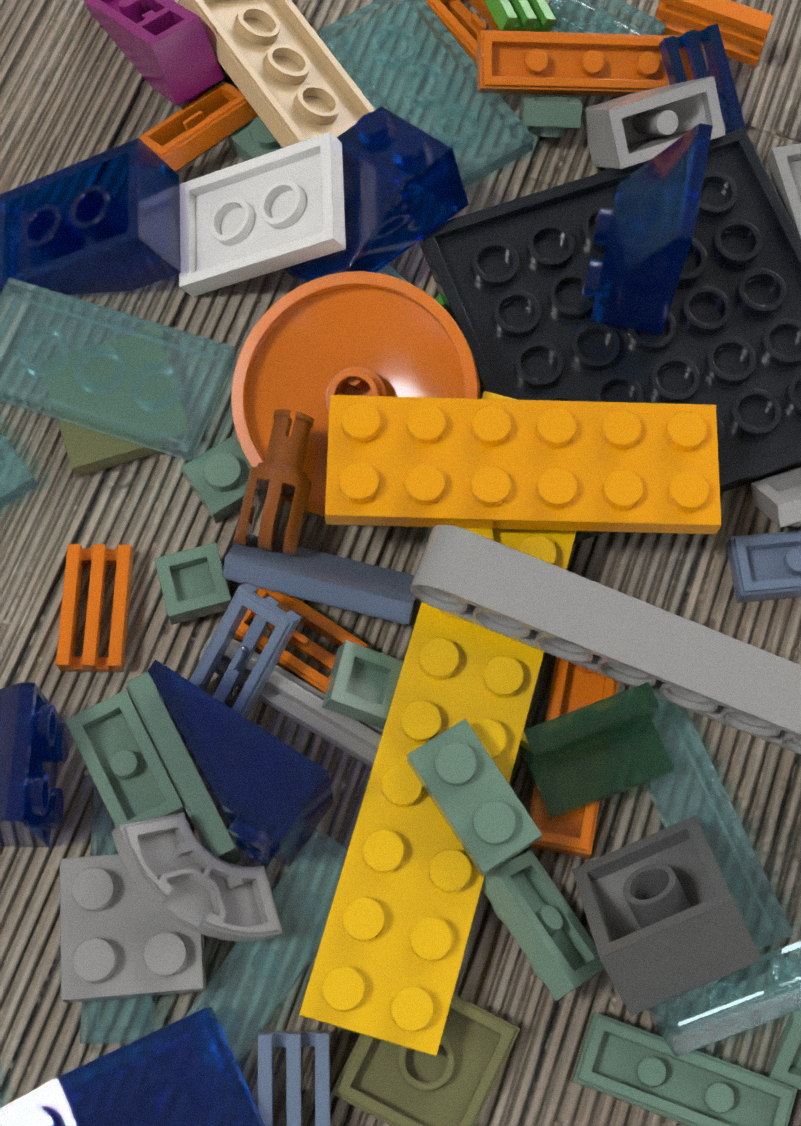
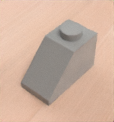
[582,76,726,169]

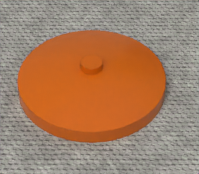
[231,271,480,517]

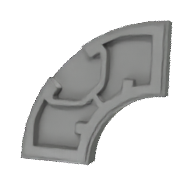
[111,813,283,942]

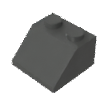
[572,815,762,1016]

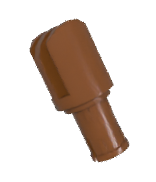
[233,409,314,556]

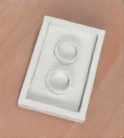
[179,132,346,297]

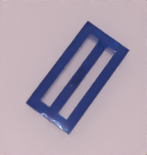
[659,24,748,134]

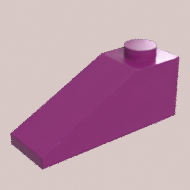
[84,0,224,106]

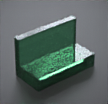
[519,682,674,820]

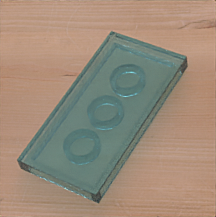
[317,0,534,202]
[0,277,236,461]

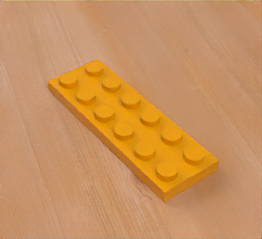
[325,395,721,534]

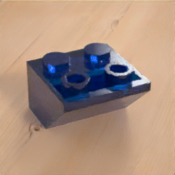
[0,682,70,848]

